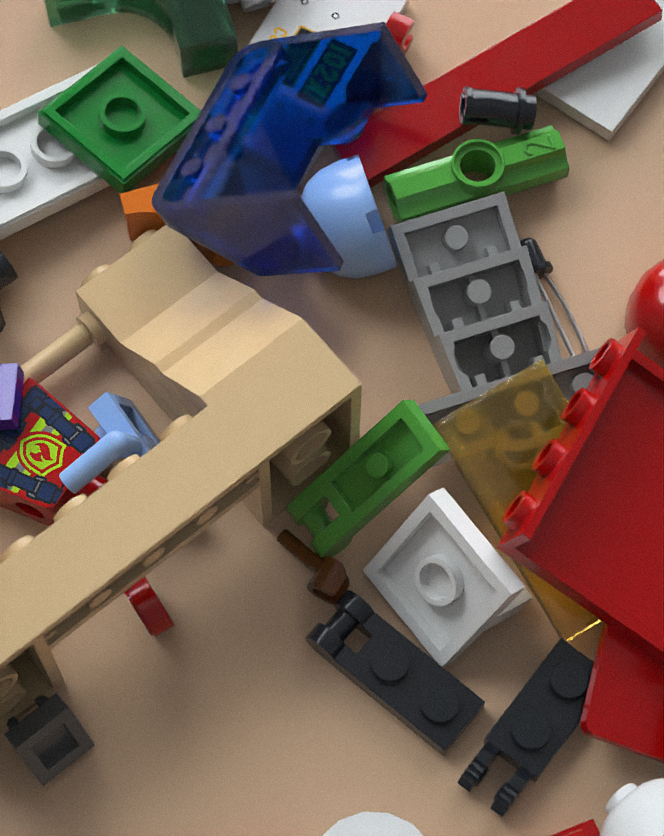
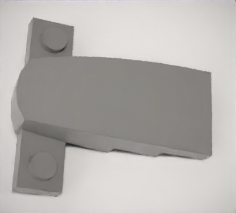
[388,191,638,467]

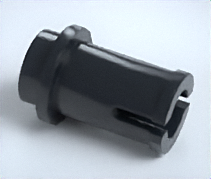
[459,86,537,135]

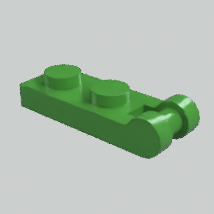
[287,400,451,558]

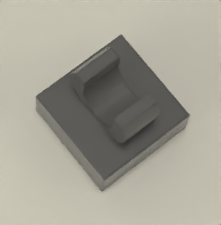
[4,693,95,786]

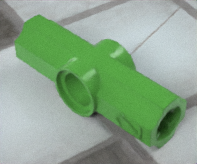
[384,125,569,223]

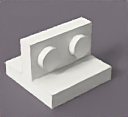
[363,488,533,667]

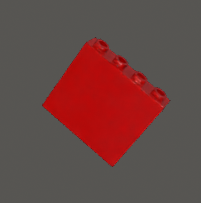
[497,327,664,664]

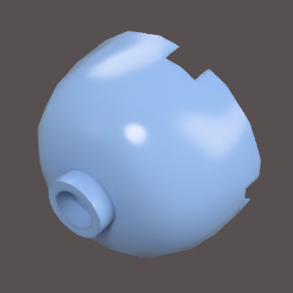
[292,155,398,279]

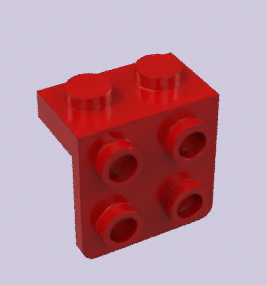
[580,622,664,764]

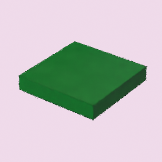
[38,46,207,193]

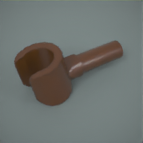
[277,529,350,605]

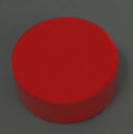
[124,576,175,637]

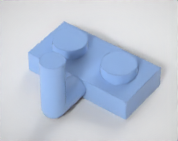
[59,392,160,493]

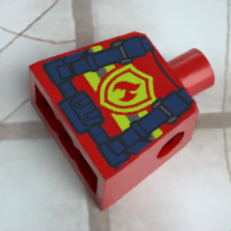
[0,377,108,526]

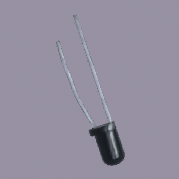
[520,238,589,357]

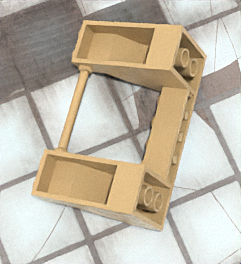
[0,221,362,733]

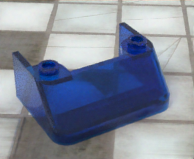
[152,22,428,276]

